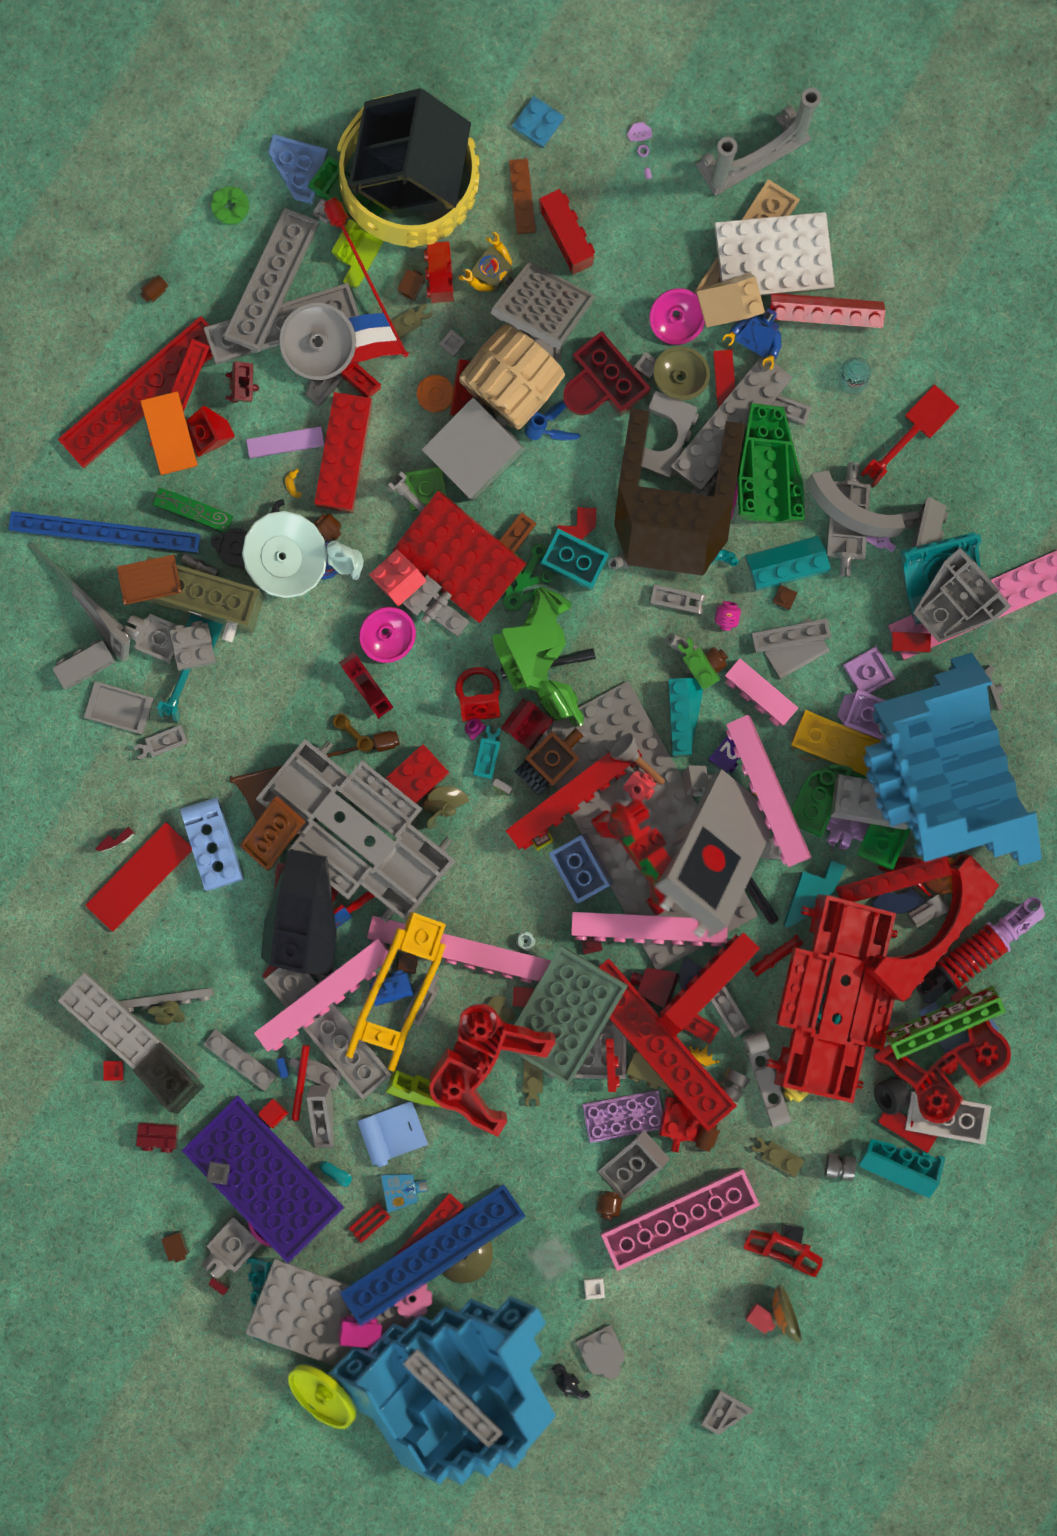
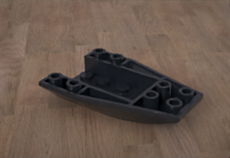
[261,849,337,974]

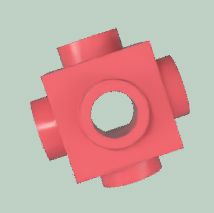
[623,770,657,801]

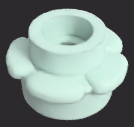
[516,932,535,951]

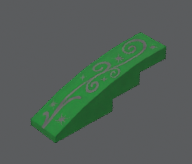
[152,487,233,533]

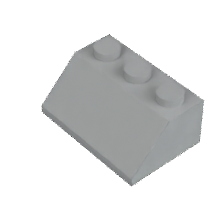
[911,497,948,548]

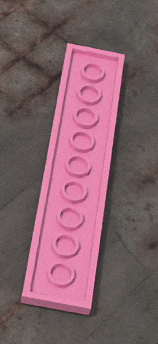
[888,551,1057,660]

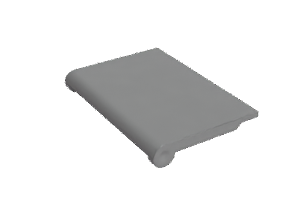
[764,618,830,679]

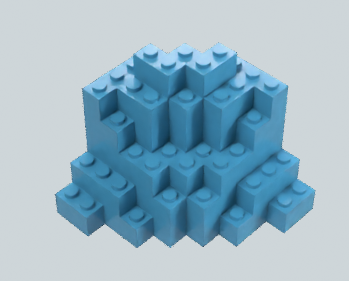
[864,653,1042,866]
[328,1296,556,1485]

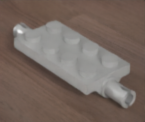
[826,462,871,577]

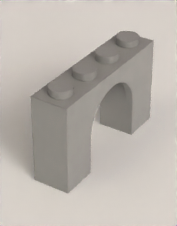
[642,391,699,481]

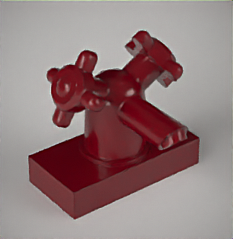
[225,361,259,403]

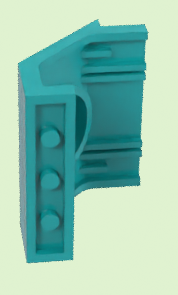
[900,532,982,625]

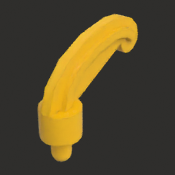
[285,469,302,498]

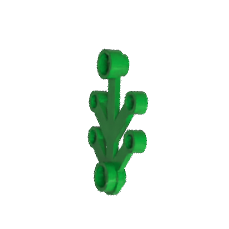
[503,543,553,611]

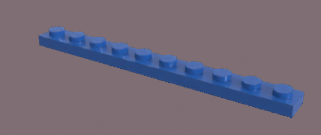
[9,511,201,554]

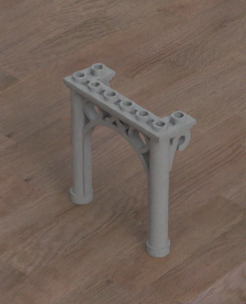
[696,88,821,196]

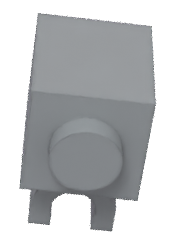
[682,765,714,796]

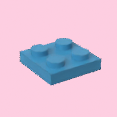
[512,96,565,148]

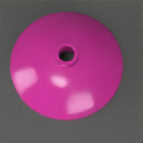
[649,288,705,345]
[359,607,416,663]

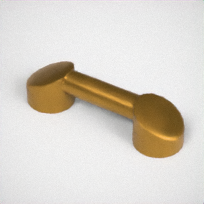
[333,713,374,753]

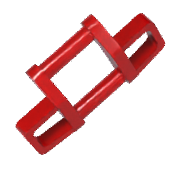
[744,1230,823,1277]

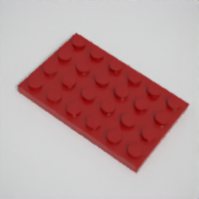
[392,491,527,623]

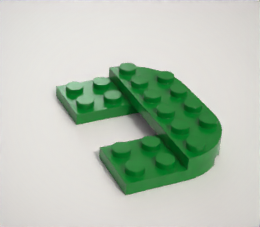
[791,765,910,871]

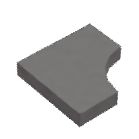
[305,374,344,407]

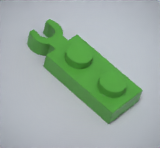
[678,638,720,690]

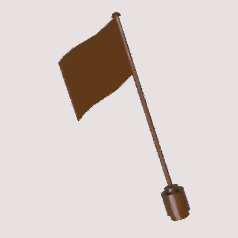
[229,730,400,821]

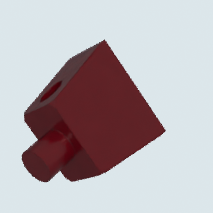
[630,968,680,1008]

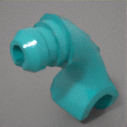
[711,549,738,566]
[319,1161,352,1187]

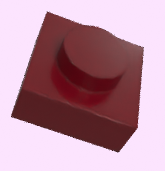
[581,936,603,954]

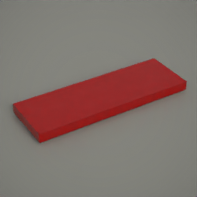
[85,822,192,932]

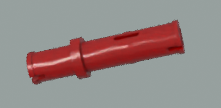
[750,934,804,978]

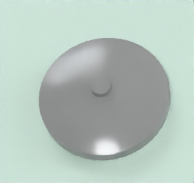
[280,303,356,380]

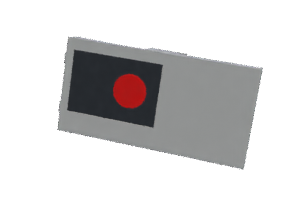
[655,769,772,938]

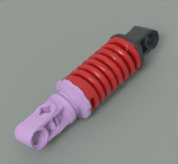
[916,897,1045,1004]

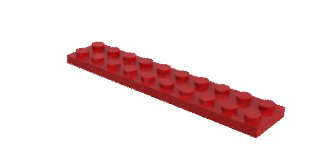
[58,316,213,469]
[599,958,737,1132]

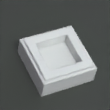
[584,1278,605,1300]

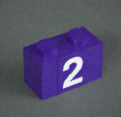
[708,736,739,773]

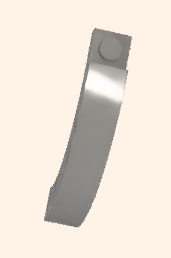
[806,470,920,537]

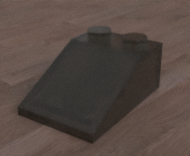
[132,1043,205,1114]

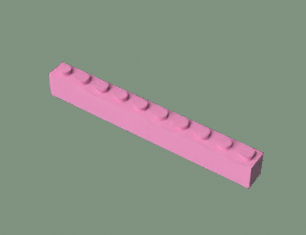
[367,916,551,983]

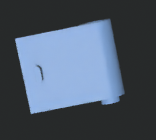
[357,1101,428,1168]

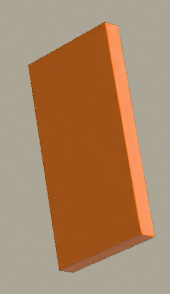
[140,391,198,475]

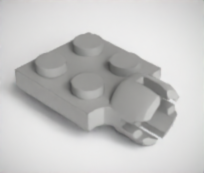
[124,613,177,664]
[202,1217,262,1279]

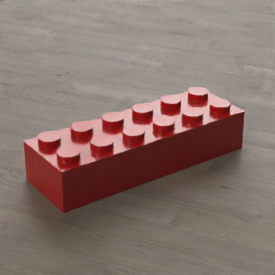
[314,392,373,513]
[658,932,760,1037]

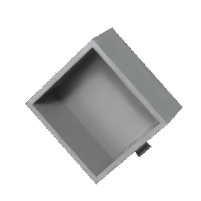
[422,398,526,500]

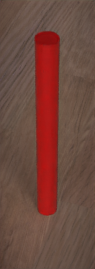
[292,1045,310,1121]

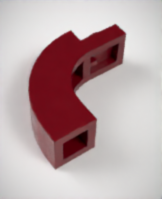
[338,652,394,719]

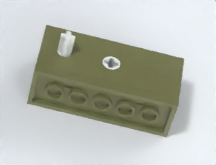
[145,556,264,642]

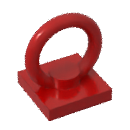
[455,667,501,722]

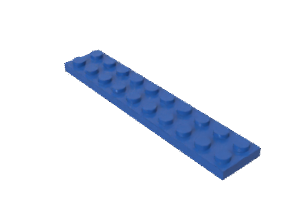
[339,1184,526,1327]

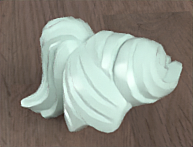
[326,541,364,580]

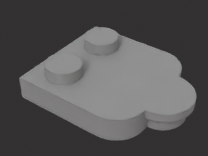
[576,1324,625,1379]

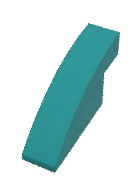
[783,861,846,928]

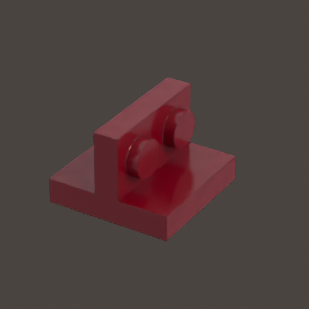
[500,698,554,751]

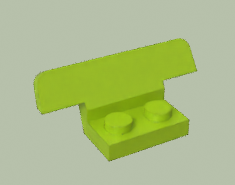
[331,219,384,288]

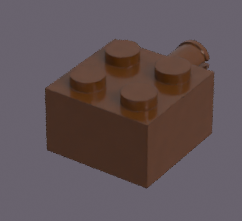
[525,728,584,787]

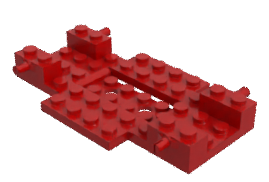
[766,894,898,1103]

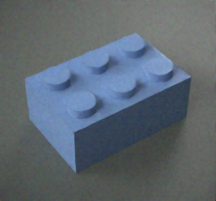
[549,833,614,904]

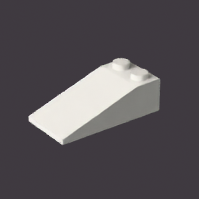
[905,1092,991,1145]

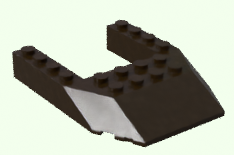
[614,408,745,576]

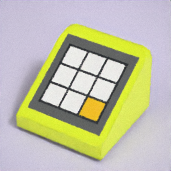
[532,833,554,851]

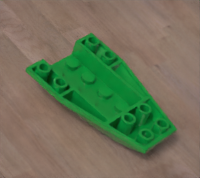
[737,403,805,523]

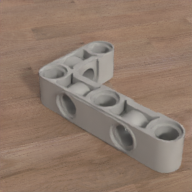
[742,1031,791,1128]

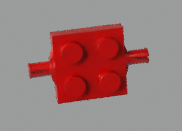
[658,1096,700,1153]

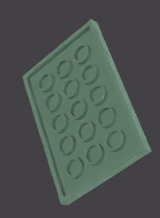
[514,945,628,1086]

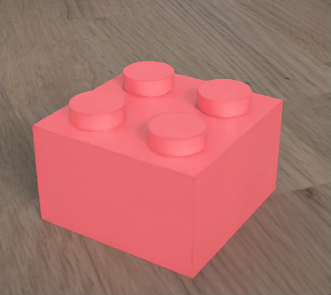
[369,549,426,606]

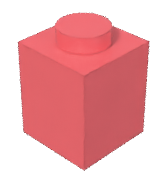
[745,1302,776,1334]

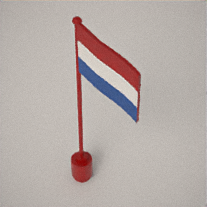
[323,197,409,363]

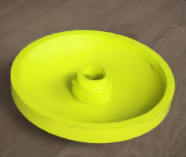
[288,1365,356,1429]

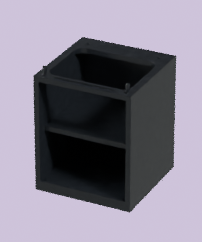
[349,88,471,219]

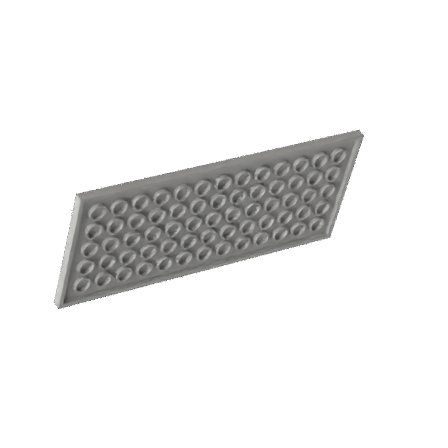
[534,681,758,970]

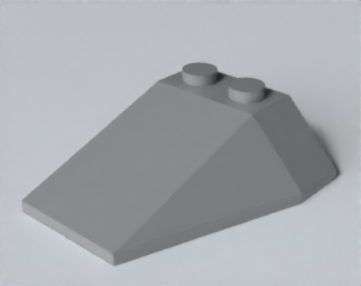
[914,548,1011,643]

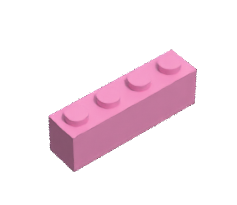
[724,659,798,727]

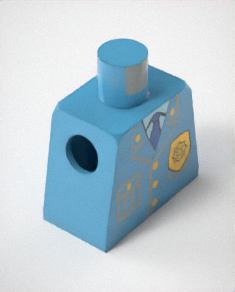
[381,1173,428,1213]

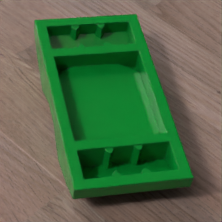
[308,155,384,220]

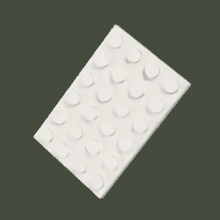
[714,212,835,296]

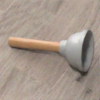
[610,733,665,785]

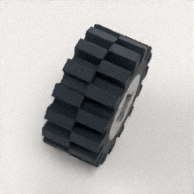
[514,761,549,796]

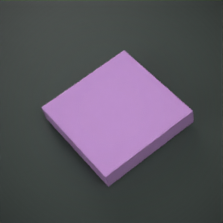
[843,646,895,694]

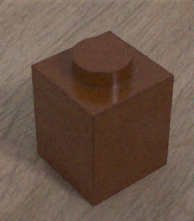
[397,269,425,302]
[161,1231,190,1263]

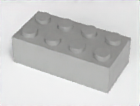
[830,775,908,830]

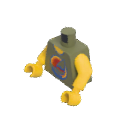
[459,232,515,292]

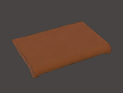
[117,554,182,605]

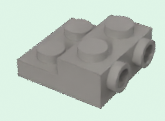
[169,621,216,671]

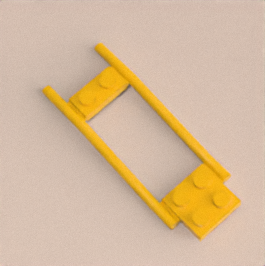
[345,912,446,1072]

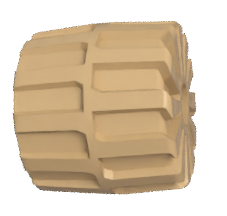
[459,323,565,429]

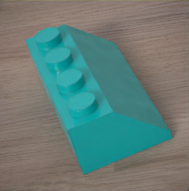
[745,536,831,592]

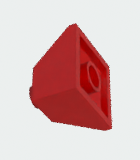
[186,406,235,457]

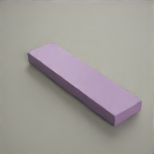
[246,426,324,459]

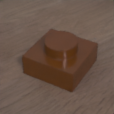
[772,585,798,611]

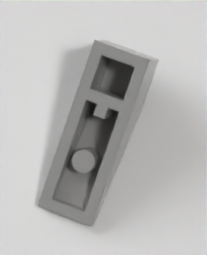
[306,1085,334,1148]

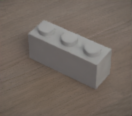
[52,640,116,690]

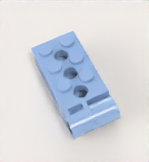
[180,797,244,891]

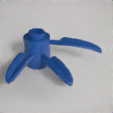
[524,400,581,440]

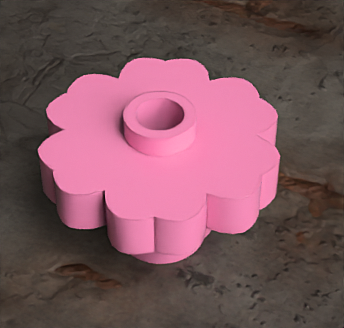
[395,1283,432,1318]

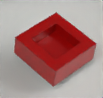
[103,1061,124,1081]

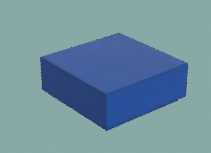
[276,1057,290,1078]

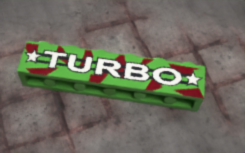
[885,985,1006,1059]

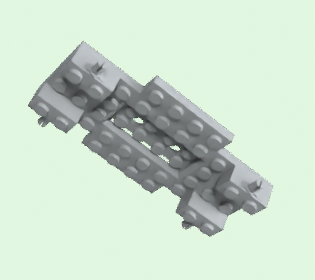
[256,739,456,923]

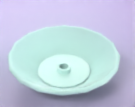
[242,511,328,598]

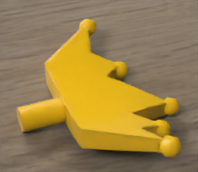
[689,1045,719,1066]

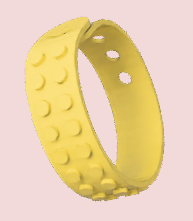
[337,94,480,247]

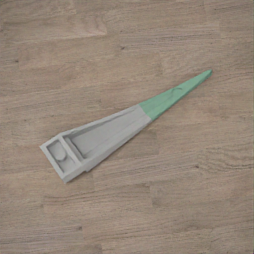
[27,542,130,662]

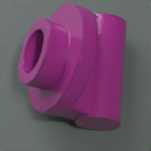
[464,718,487,741]

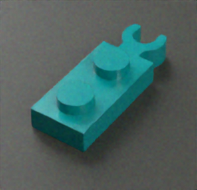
[473,725,501,780]

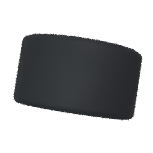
[874,1076,911,1115]

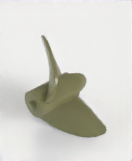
[424,786,469,829]

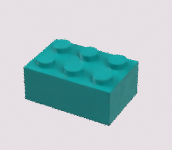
[540,529,609,591]

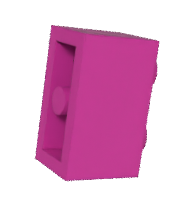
[338,1315,382,1348]

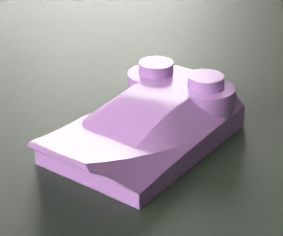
[837,690,886,740]

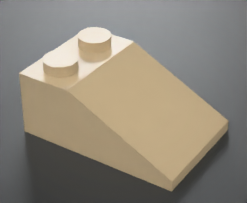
[696,272,765,327]

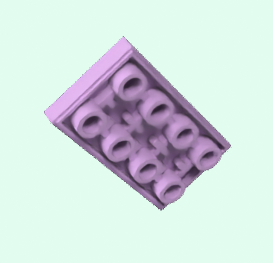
[582,1090,663,1143]

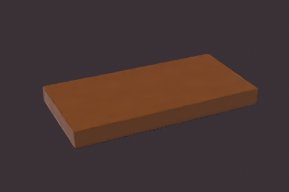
[240,796,306,871]

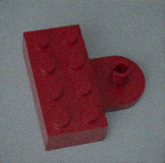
[563,331,651,417]

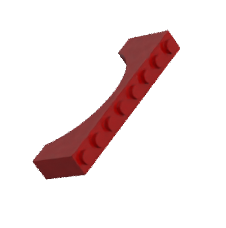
[865,853,999,1002]

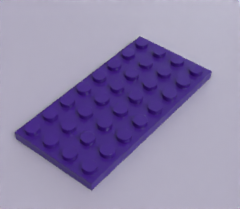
[181,1096,345,1264]

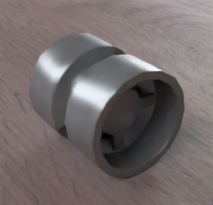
[719,1067,750,1103]
[824,1153,856,1182]

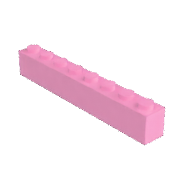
[726,715,812,867]
[571,912,728,947]
[254,938,389,1052]

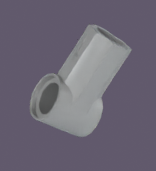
[908,893,949,928]

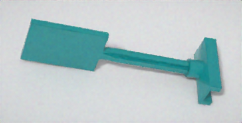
[157,614,224,723]

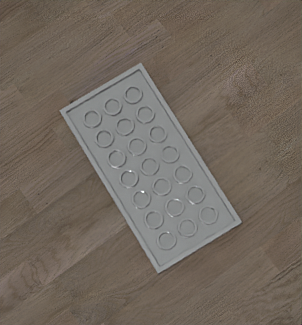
[245,1258,416,1366]

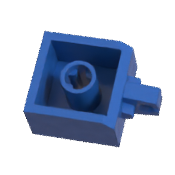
[369,970,414,1006]

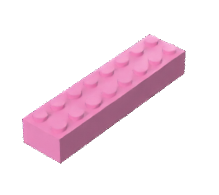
[600,1168,760,1271]

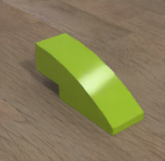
[386,1070,443,1108]

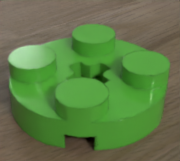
[211,187,249,225]

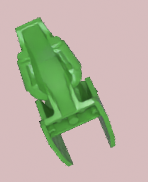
[492,587,584,728]

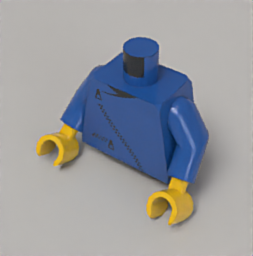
[722,309,782,370]

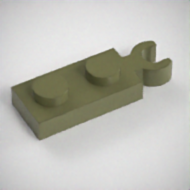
[391,304,432,339]
[523,1059,543,1106]
[751,1137,804,1177]

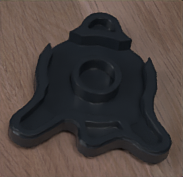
[210,528,248,574]

